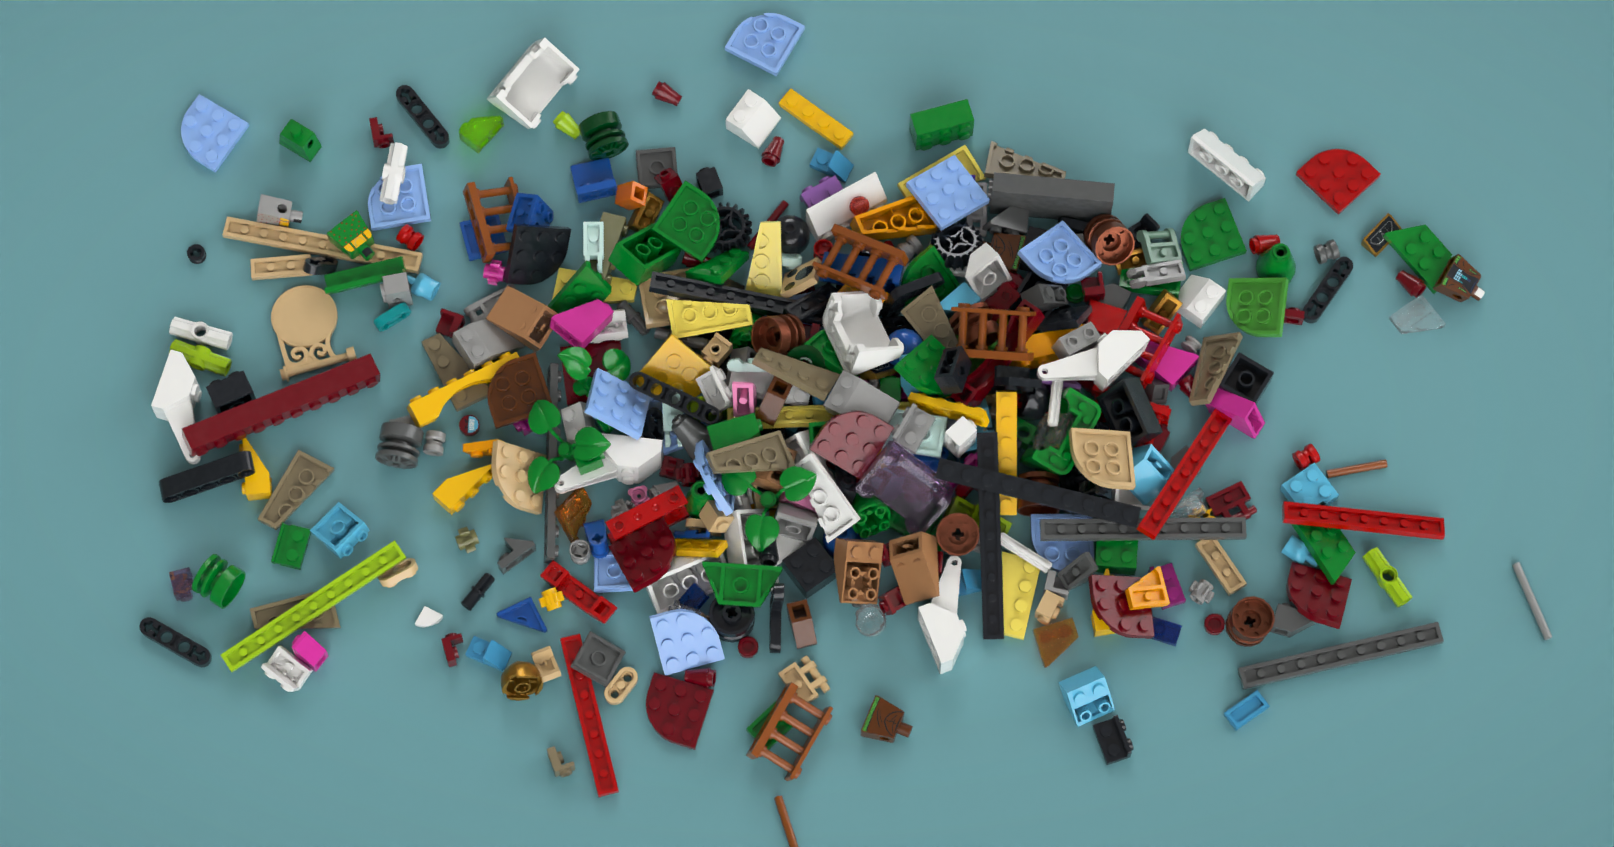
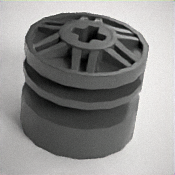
[375,422,424,469]

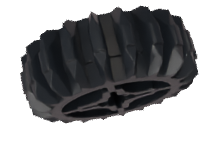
[713,202,752,254]
[930,221,984,272]

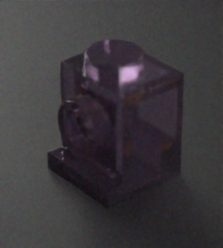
[169,567,193,602]

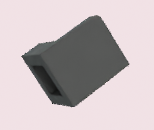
[1139,377,1170,404]

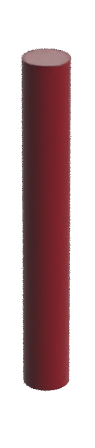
[747,200,789,250]

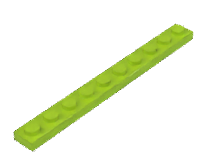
[220,540,406,673]

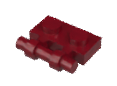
[1205,481,1257,520]

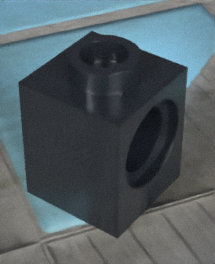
[696,167,723,199]

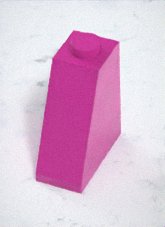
[550,299,614,348]
[1134,341,1199,392]
[1205,388,1265,439]

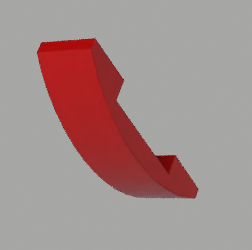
[540,560,618,624]

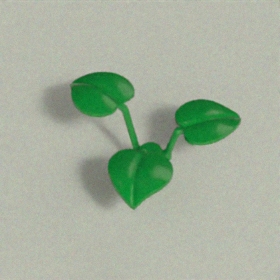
[557,347,631,434]
[528,400,611,494]
[721,466,817,552]

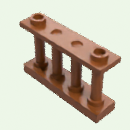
[463,177,519,263]
[812,224,909,301]
[951,303,1036,361]
[746,682,833,781]

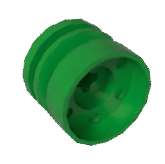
[192,554,246,609]

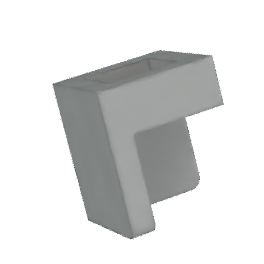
[1043,570,1069,600]

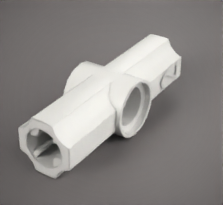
[380,142,408,205]
[169,317,233,350]

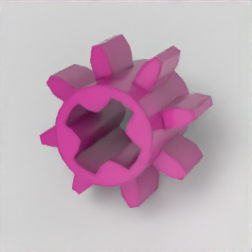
[483,259,506,286]

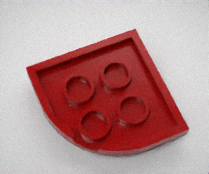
[1296,149,1381,215]

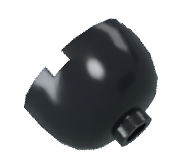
[776,215,810,254]
[1017,378,1051,421]

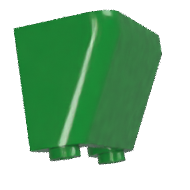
[1019,387,1101,475]

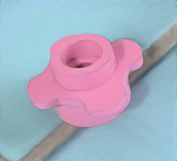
[628,485,650,507]

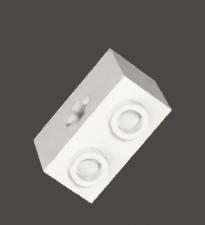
[944,416,977,458]

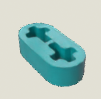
[374,302,411,332]

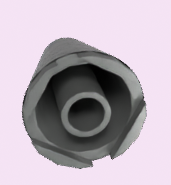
[671,414,713,461]

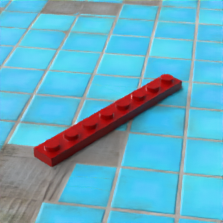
[1136,409,1232,540]
[1282,501,1445,540]
[560,634,619,797]

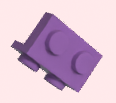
[800,175,843,208]

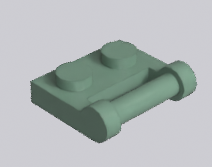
[1137,228,1183,265]

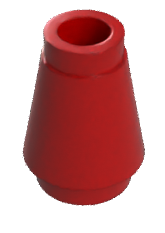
[1249,234,1280,255]

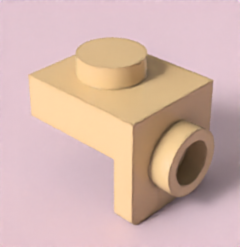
[531,646,562,683]

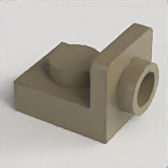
[547,746,575,777]

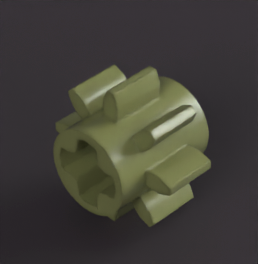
[455,526,479,554]

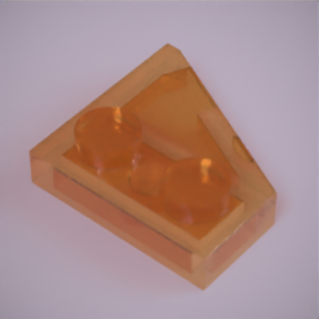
[554,487,592,543]
[1032,617,1079,668]

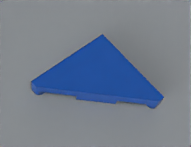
[673,529,712,539]
[496,597,548,633]

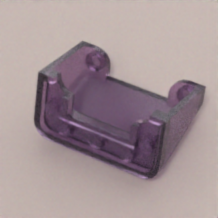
[855,441,953,534]

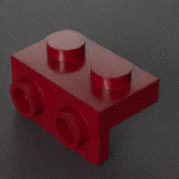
[984,281,1021,322]

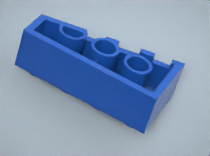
[819,252,904,294]

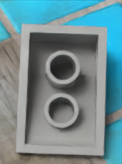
[452,319,525,371]
[823,370,900,423]

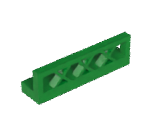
[324,256,407,295]

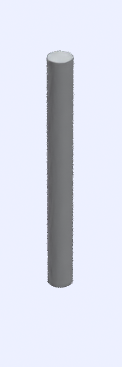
[1512,562,1552,640]

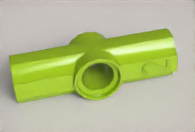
[169,339,232,377]
[1362,547,1413,608]

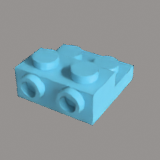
[310,502,370,559]

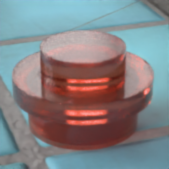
[849,196,869,216]

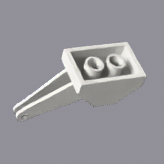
[1037,330,1150,392]
[151,350,202,465]
[554,433,663,494]
[917,556,967,674]

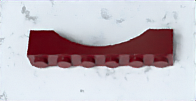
[950,299,1045,408]

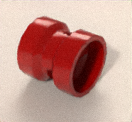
[396,224,424,251]
[814,239,833,262]
[1292,444,1320,471]

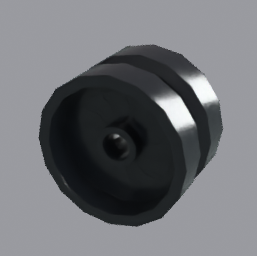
[709,598,755,643]

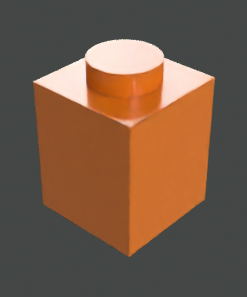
[615,181,648,211]

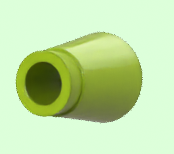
[553,111,580,140]

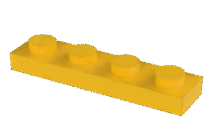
[779,88,854,150]
[908,392,990,428]

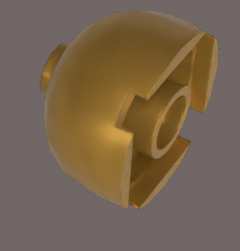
[501,661,543,701]

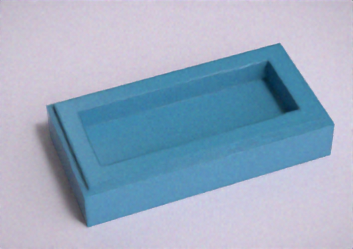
[1223,690,1270,731]

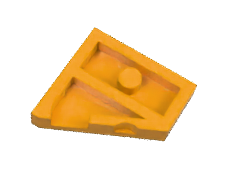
[463,439,504,458]
[1125,566,1170,610]

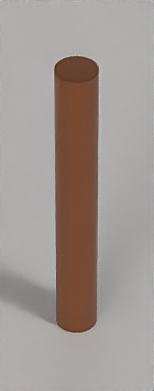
[1326,459,1387,478]
[774,795,798,847]

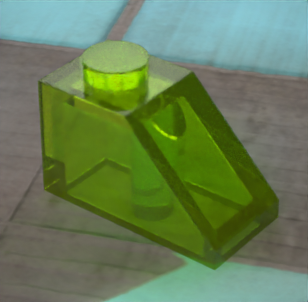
[459,116,504,153]

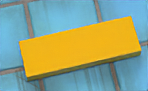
[675,538,728,558]

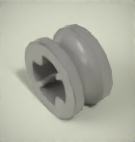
[1181,336,1201,354]

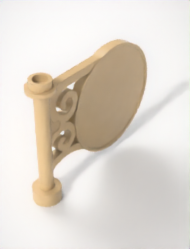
[271,285,357,382]

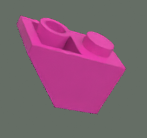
[292,631,329,672]

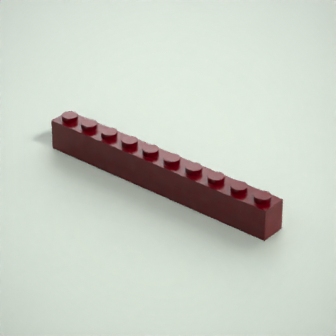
[182,353,380,457]

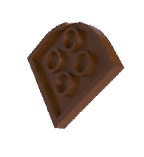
[488,352,553,429]

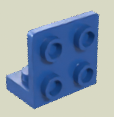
[570,158,617,203]
[506,193,554,233]

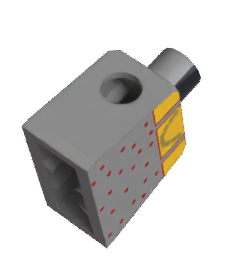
[257,194,303,228]

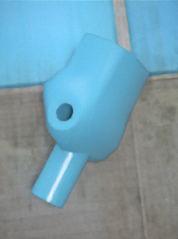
[407,273,441,301]
[1281,535,1318,567]

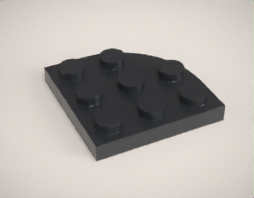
[504,224,571,285]

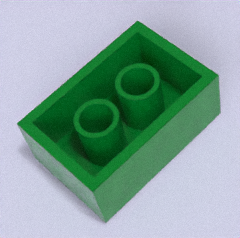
[909,99,974,151]
[608,223,681,286]
[1094,518,1138,575]

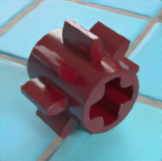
[676,463,701,487]

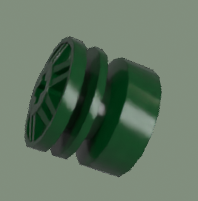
[578,111,629,161]

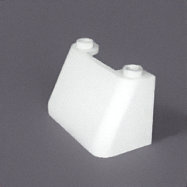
[487,38,580,129]
[823,291,904,375]

